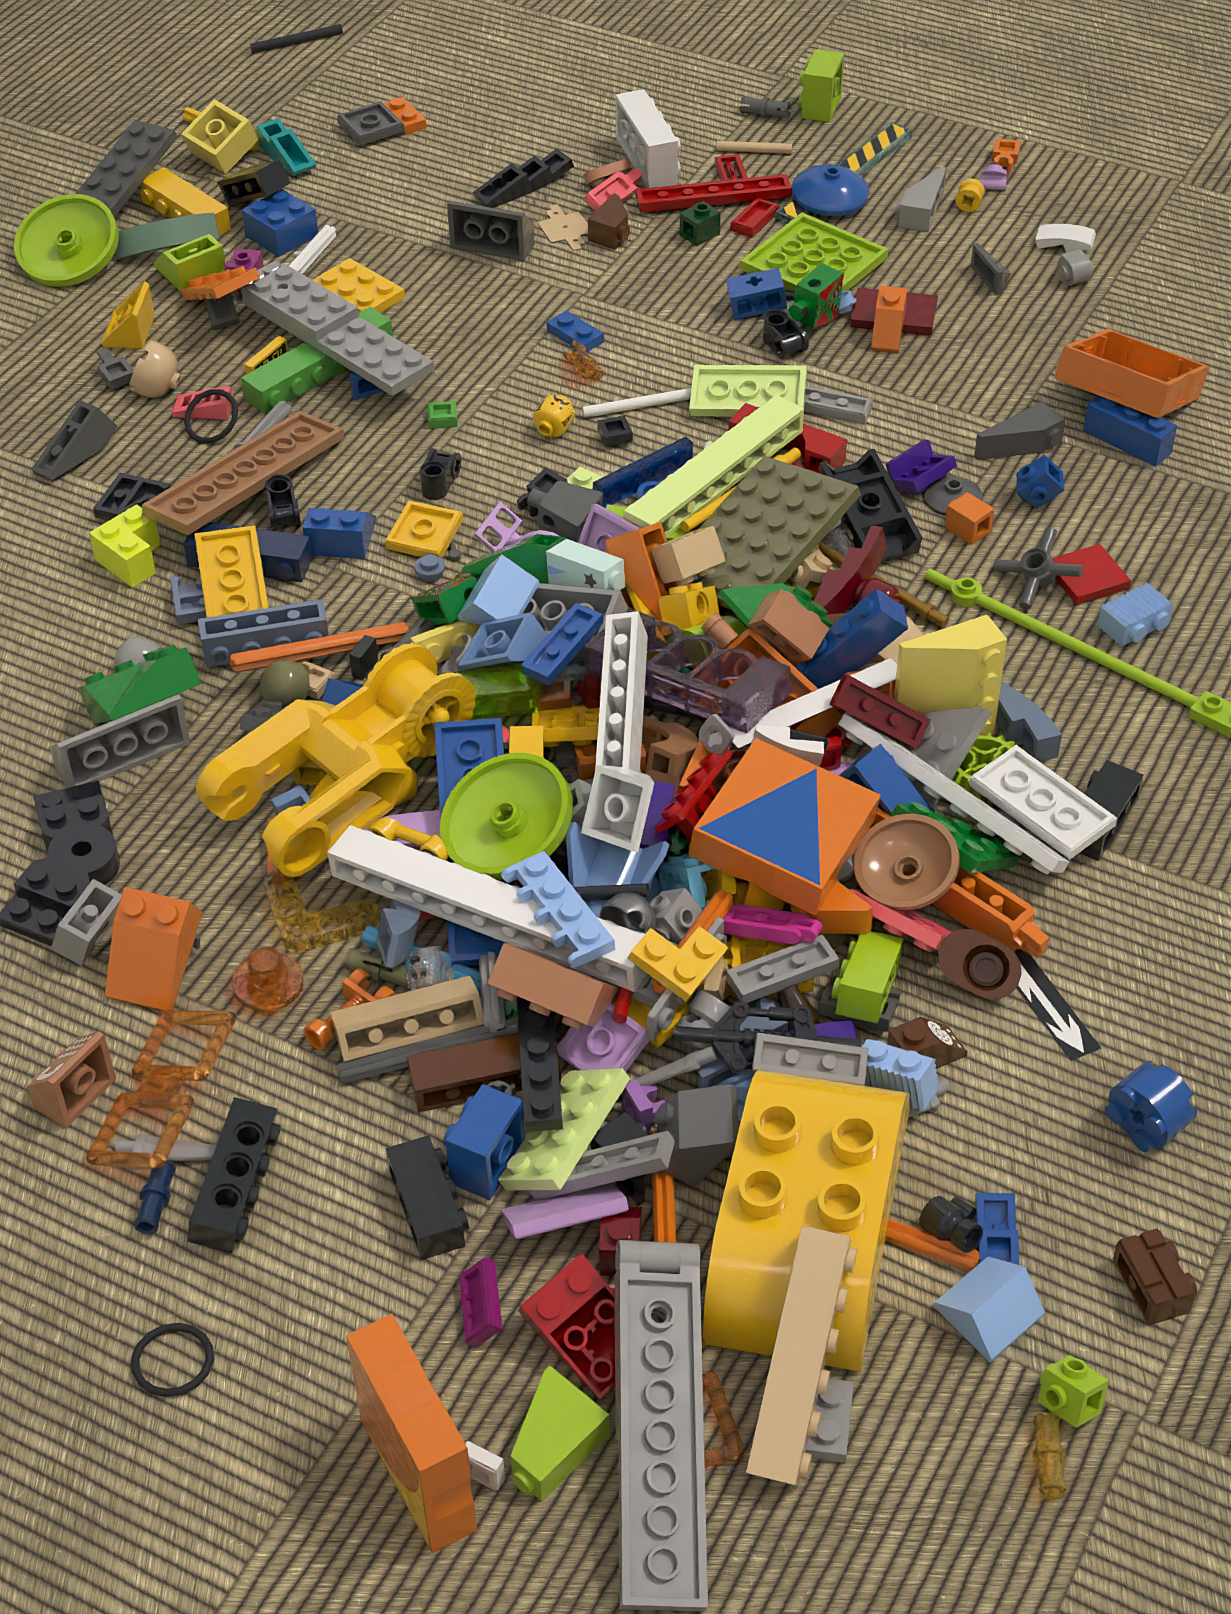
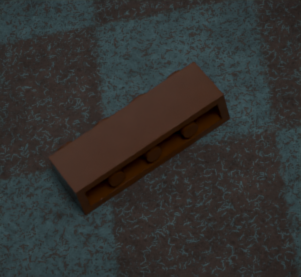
[407,1033,561,1113]

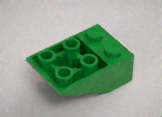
[461,534,567,584]

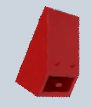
[518,1253,615,1400]

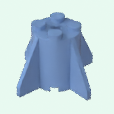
[566,822,670,918]

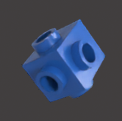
[1016,455,1064,509]

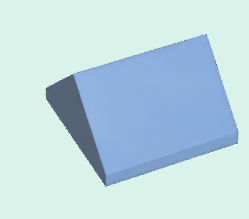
[457,554,540,625]
[933,1256,1045,1363]

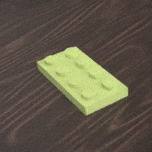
[689,365,807,417]
[498,1068,630,1190]

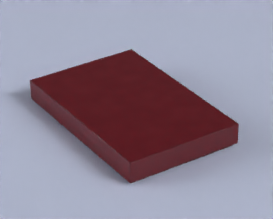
[850,287,938,335]

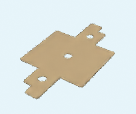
[538,204,588,250]

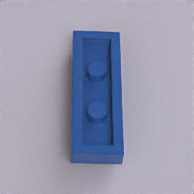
[521,603,603,686]

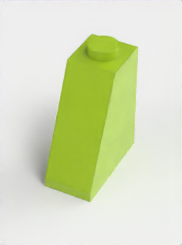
[510,1365,610,1502]

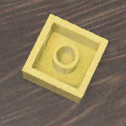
[181,99,259,174]

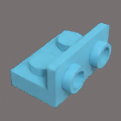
[658,852,715,908]

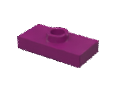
[459,1257,503,1347]

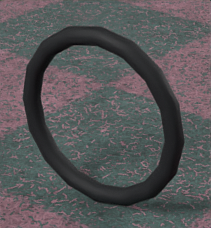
[184,389,238,443]
[131,1322,214,1397]

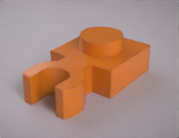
[992,138,1021,172]

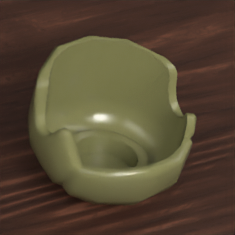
[260,660,309,707]

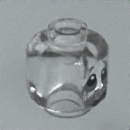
[405,946,454,991]

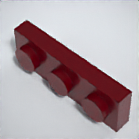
[829,674,931,749]

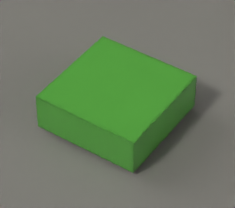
[428,401,458,429]

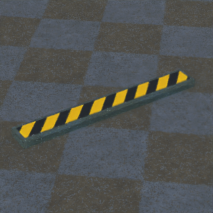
[775,122,912,224]

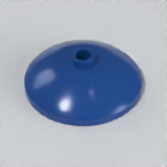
[792,164,869,216]

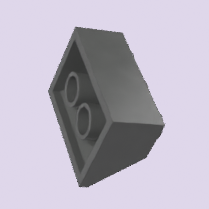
[447,201,535,261]

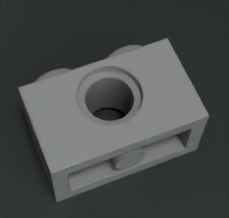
[51,879,122,966]

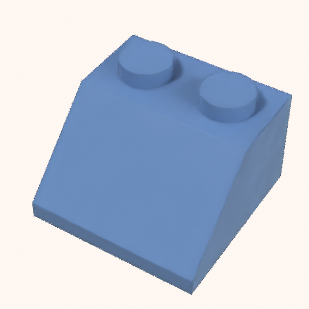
[458,612,547,671]

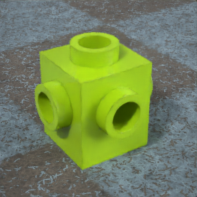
[1037,1355,1109,1428]

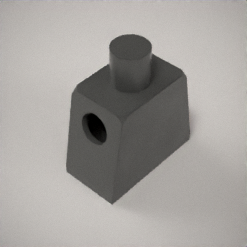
[527,481,603,543]

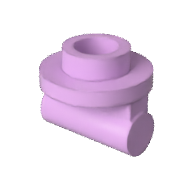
[981,164,1007,191]

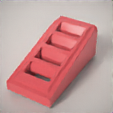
[172,387,233,420]

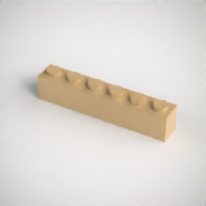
[746,1225,858,1486]

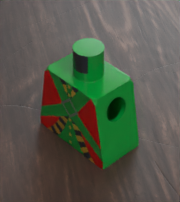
[789,263,844,328]
[411,576,481,626]

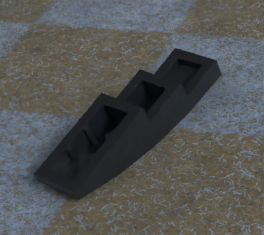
[473,148,574,207]

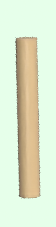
[717,141,792,154]

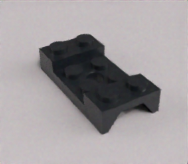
[818,449,923,563]

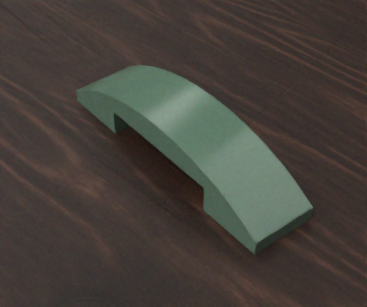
[115,212,220,260]

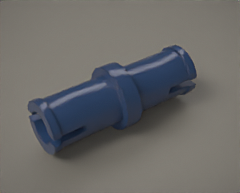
[133,1158,176,1234]

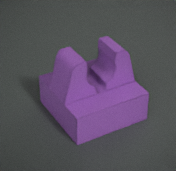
[621,1080,666,1131]

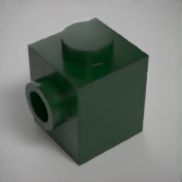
[679,201,721,246]

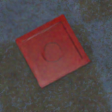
[1052,544,1131,605]

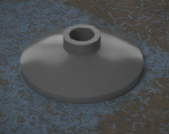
[923,476,983,516]

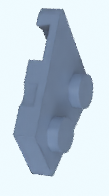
[170,576,207,624]

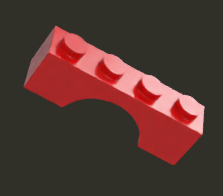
[728,403,847,473]

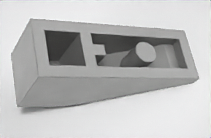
[895,167,947,232]

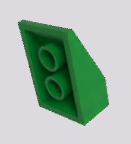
[718,583,834,630]

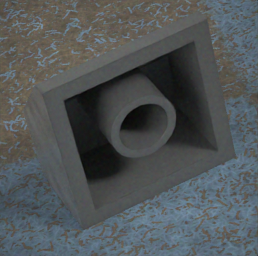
[655,1084,739,1186]

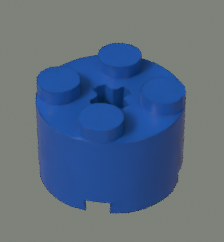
[1105,1061,1197,1152]

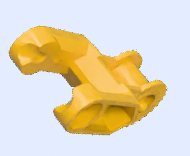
[196,643,476,877]

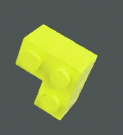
[89,504,161,588]

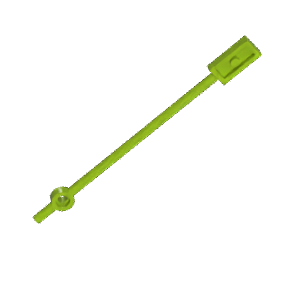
[924,568,1231,738]

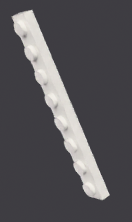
[838,714,1070,874]

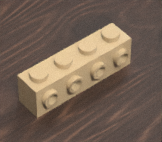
[330,976,484,1062]

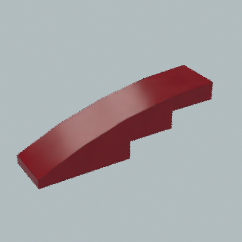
[813,526,888,615]

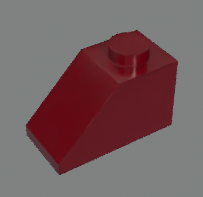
[599,1207,642,1276]

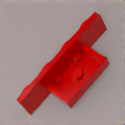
[654,749,733,842]

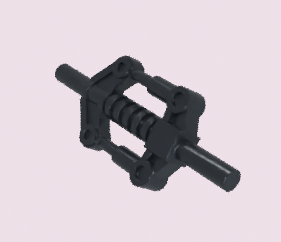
[675,1001,861,1074]

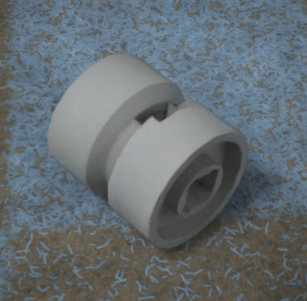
[671,990,731,1051]

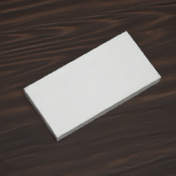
[969,745,1117,860]

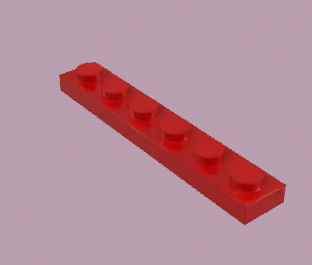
[635,174,792,213]

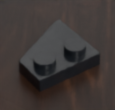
[93,473,171,521]

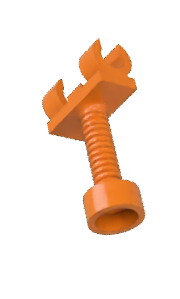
[303,968,397,1050]

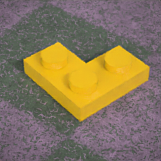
[627,926,729,1002]

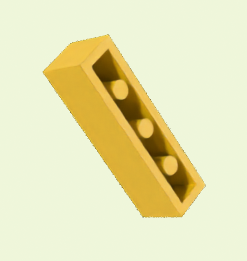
[140,167,231,236]

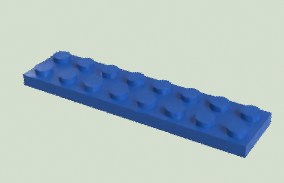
[434,718,515,966]

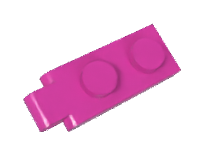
[723,903,822,944]

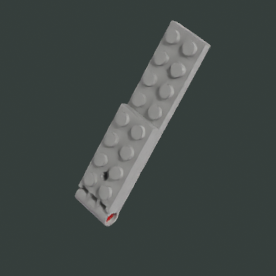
[231,261,435,396]
[615,1240,708,1612]

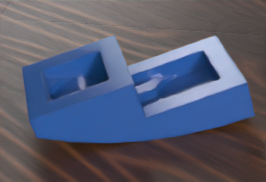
[975,1192,1019,1265]

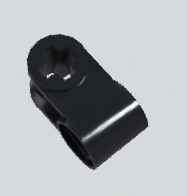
[763,309,809,360]
[420,448,462,500]
[266,474,301,530]

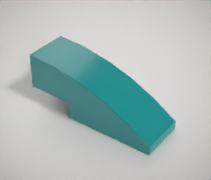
[256,118,316,175]

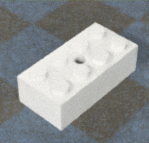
[616,89,681,188]

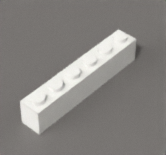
[595,611,648,772]

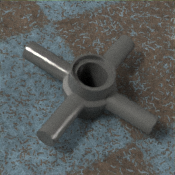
[993,527,1084,610]

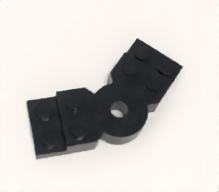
[0,780,120,946]

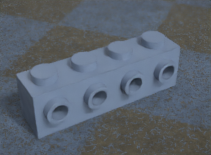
[198,599,329,667]

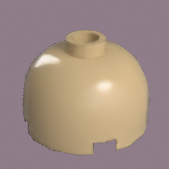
[130,340,181,398]

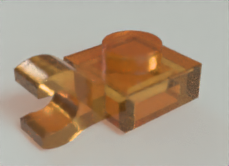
[563,340,605,382]

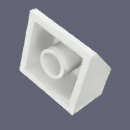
[581,765,654,852]

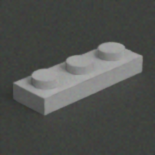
[726,934,839,1003]
[751,1033,869,1086]

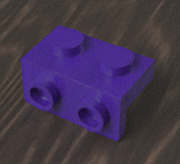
[886,439,957,494]

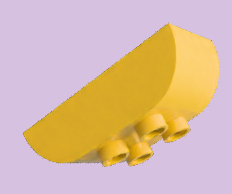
[703,1070,910,1372]

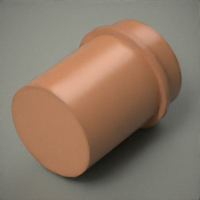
[701,613,739,651]

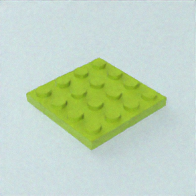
[740,213,889,292]

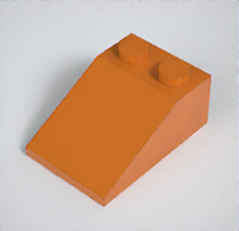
[605,522,678,622]
[104,887,203,1013]

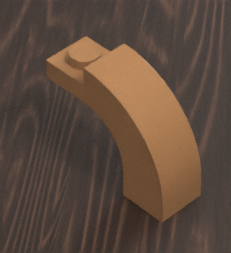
[642,715,698,782]

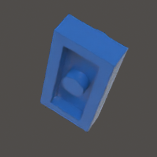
[547,310,604,354]

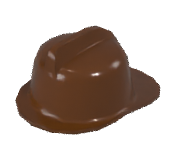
[938,929,1022,1000]

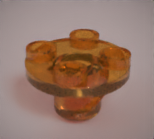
[232,947,304,1016]

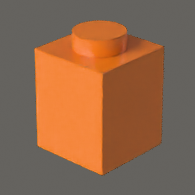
[945,492,994,545]

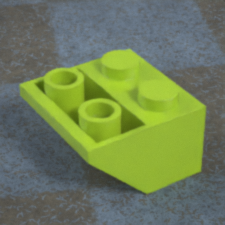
[154,234,226,291]

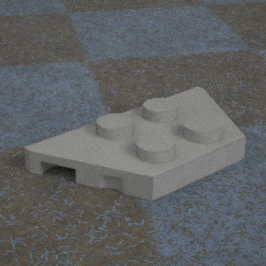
[903,706,992,809]

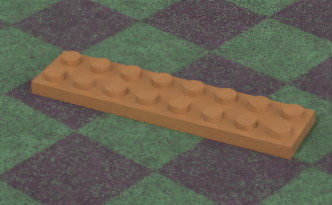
[142,410,344,536]

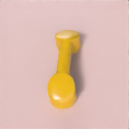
[367,818,448,861]

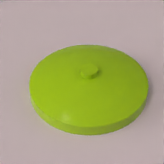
[14,194,119,287]
[440,753,573,880]

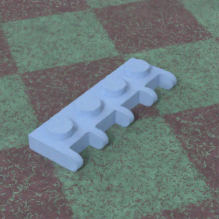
[501,851,615,969]

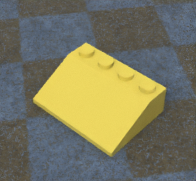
[891,615,1007,742]

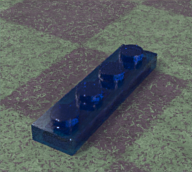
[593,436,693,508]

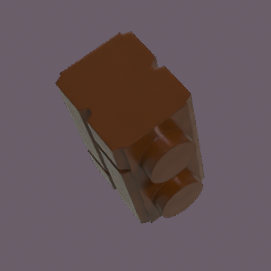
[1113,1228,1197,1325]

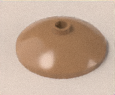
[854,814,960,910]

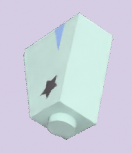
[546,539,625,591]

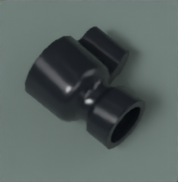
[919,1196,983,1253]

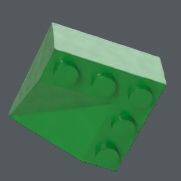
[78,645,202,723]

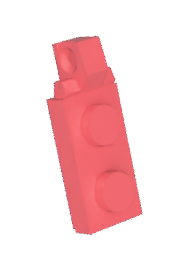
[584,167,643,211]

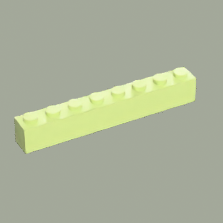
[624,395,804,538]

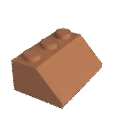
[487,943,619,1030]

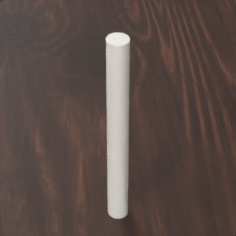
[582,388,691,418]

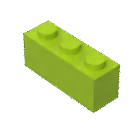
[832,931,904,1024]

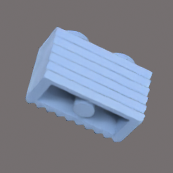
[1098,582,1173,647]
[862,1039,939,1112]

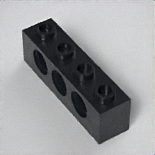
[187,1097,281,1253]

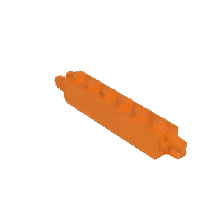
[869,808,1049,958]

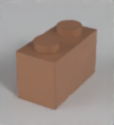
[748,589,830,664]

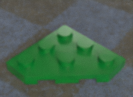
[890,801,1021,873]

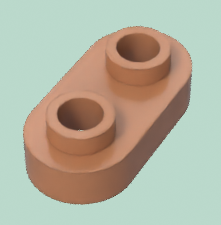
[583,158,633,188]

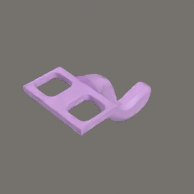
[473,502,559,551]

